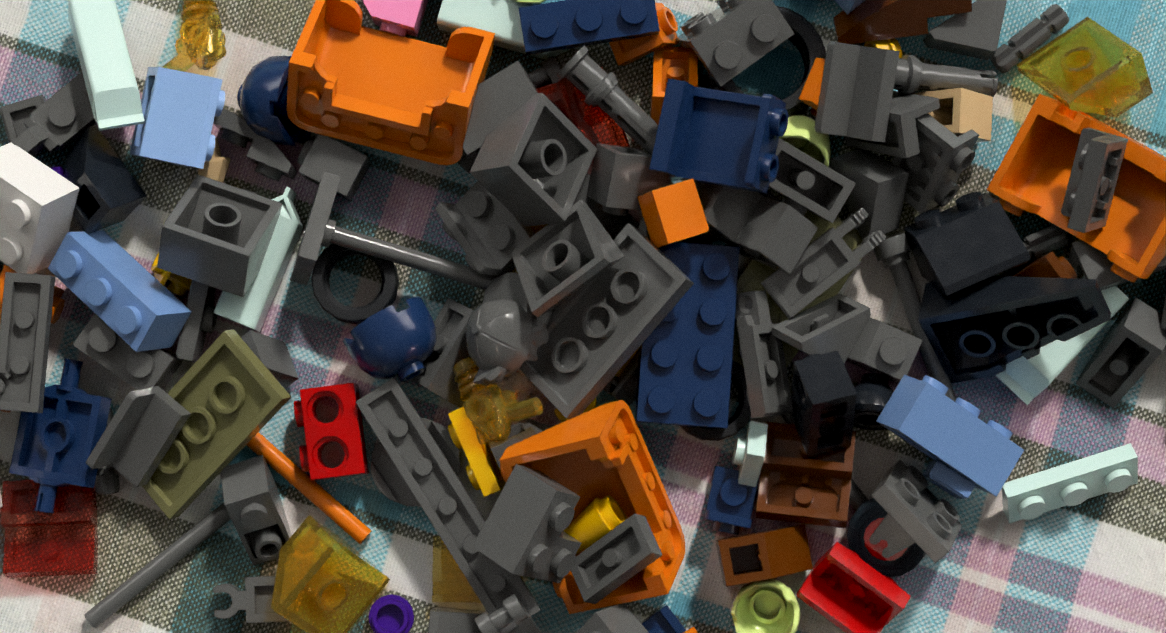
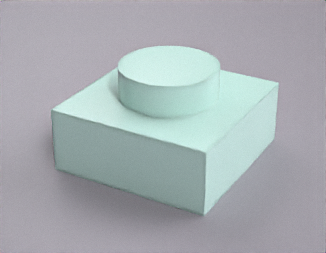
[732,421,768,487]

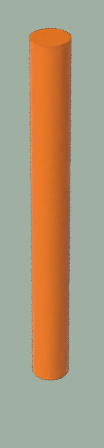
[247,432,372,544]

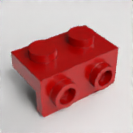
[797,542,911,633]

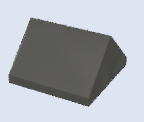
[511,199,625,317]

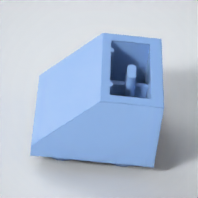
[130,67,225,169]

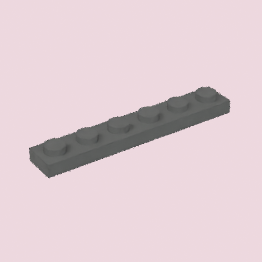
[356,378,541,616]

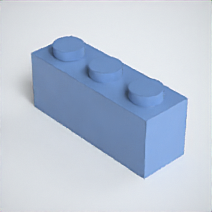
[48,230,192,352]
[876,375,1024,497]

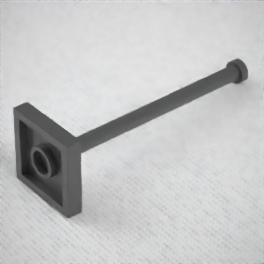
[290,171,554,310]

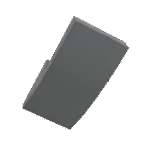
[213,108,297,182]

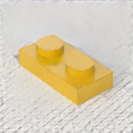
[448,405,506,497]

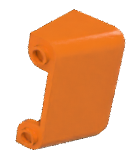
[287,0,495,166]
[987,94,1166,283]
[499,400,685,614]

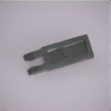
[760,207,886,319]

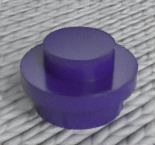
[369,594,414,633]

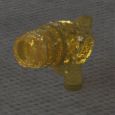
[162,0,226,72]
[453,357,543,445]

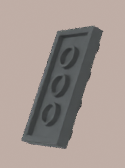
[519,223,694,419]

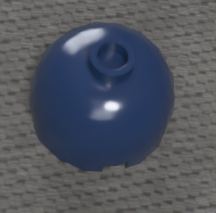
[237,56,312,146]
[343,297,437,382]

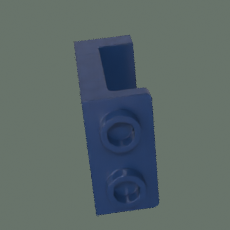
[649,79,788,194]

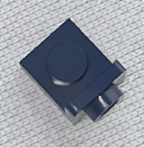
[704,466,760,535]

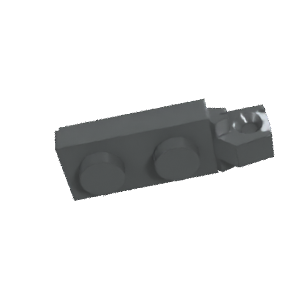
[12,72,97,157]
[735,290,793,418]

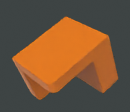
[637,178,709,248]

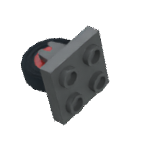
[847,460,962,577]

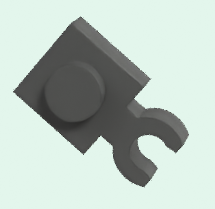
[213,575,294,623]

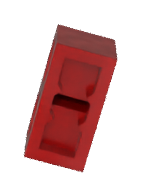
[294,383,369,480]

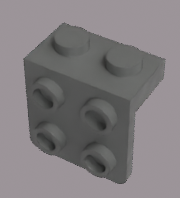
[676,0,795,87]

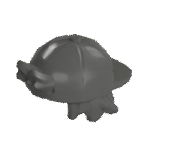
[466,273,552,386]

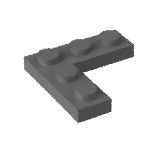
[0,272,55,413]

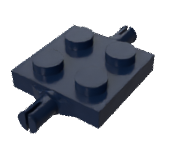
[9,358,112,513]

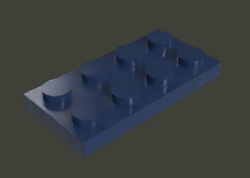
[635,240,740,429]

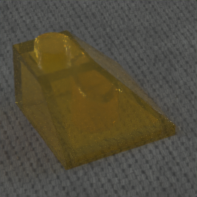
[1017,17,1153,117]
[271,515,390,633]

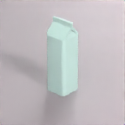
[68,0,145,131]
[437,0,581,60]
[213,186,303,332]
[995,276,1129,405]

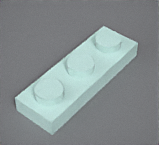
[1001,443,1138,524]

